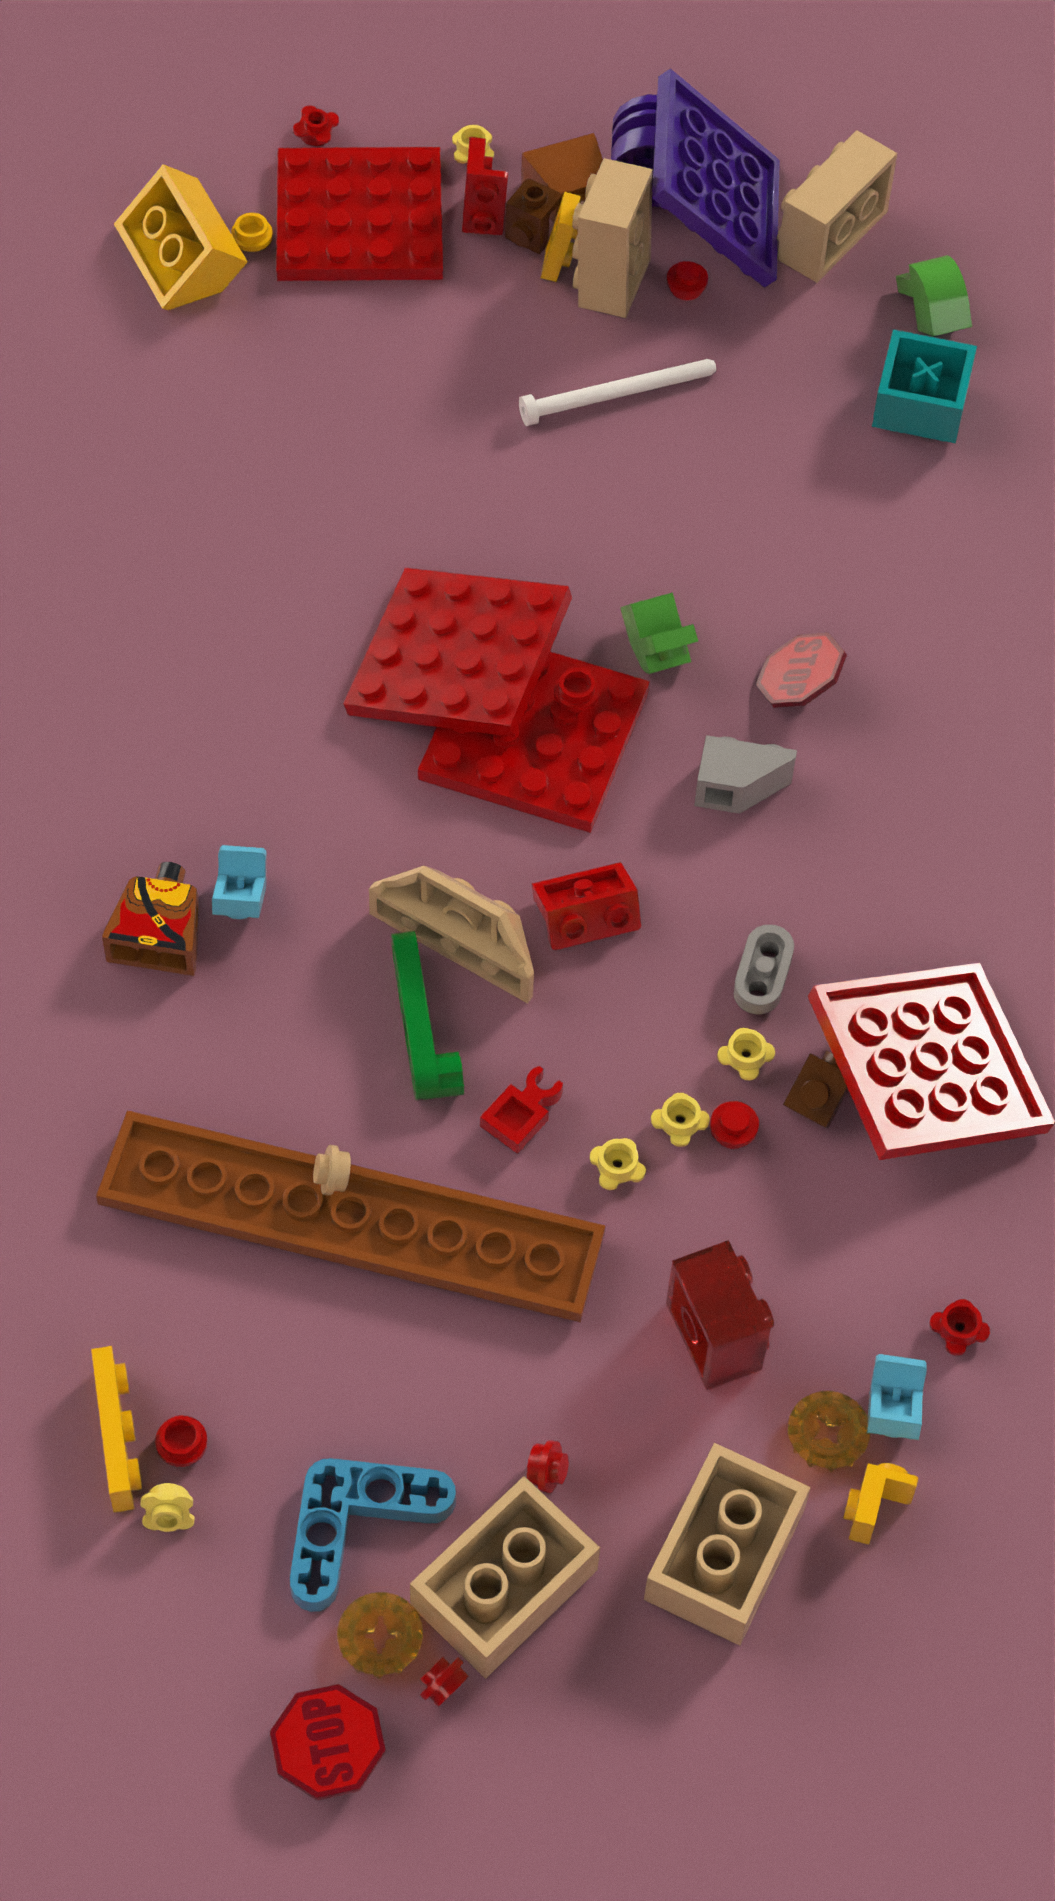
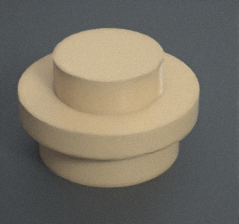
[313,1145,351,1195]

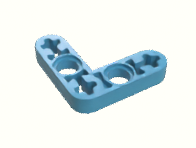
[290,1458,456,1612]

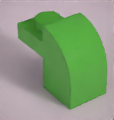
[896,255,972,336]
[620,592,698,674]

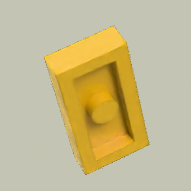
[541,192,581,282]

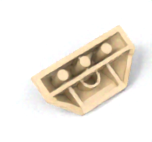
[369,866,534,1003]

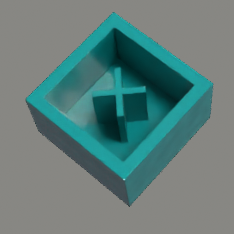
[872,329,977,444]

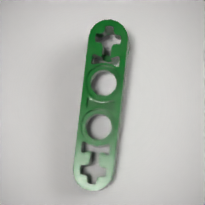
[391,931,464,1101]

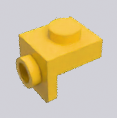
[843,1463,918,1545]

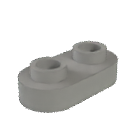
[734,925,794,1014]

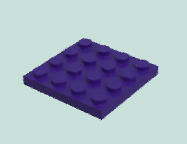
[652,68,780,287]

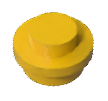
[231,213,273,252]

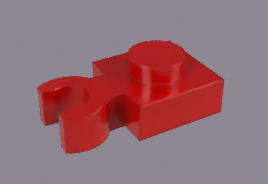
[480,1066,563,1154]

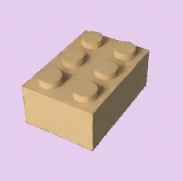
[777,130,897,283]
[572,158,653,318]
[644,1443,811,1646]
[410,1476,600,1679]

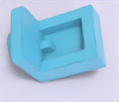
[212,845,267,919]
[867,1354,927,1440]

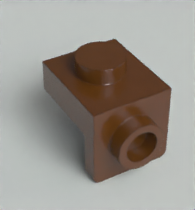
[505,179,561,255]
[783,1050,848,1128]

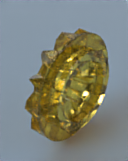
[787,1391,870,1473]
[337,1592,423,1679]

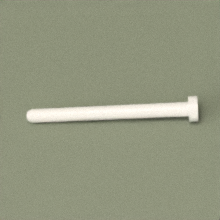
[519,359,716,426]

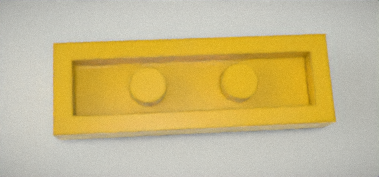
[91,1346,142,1513]

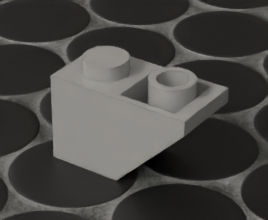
[694,735,797,813]

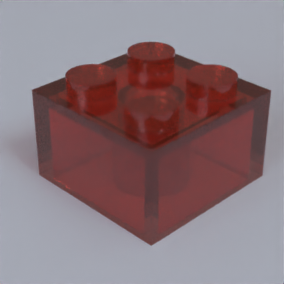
[666,1240,774,1391]

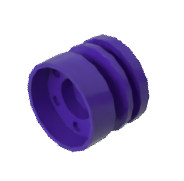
[611,94,660,207]

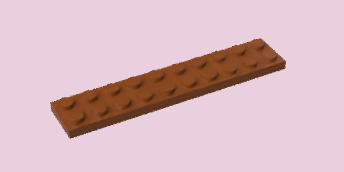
[96,1110,606,1323]

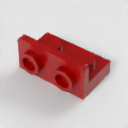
[462,137,508,235]
[532,862,641,950]

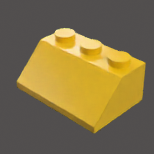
[114,164,248,311]

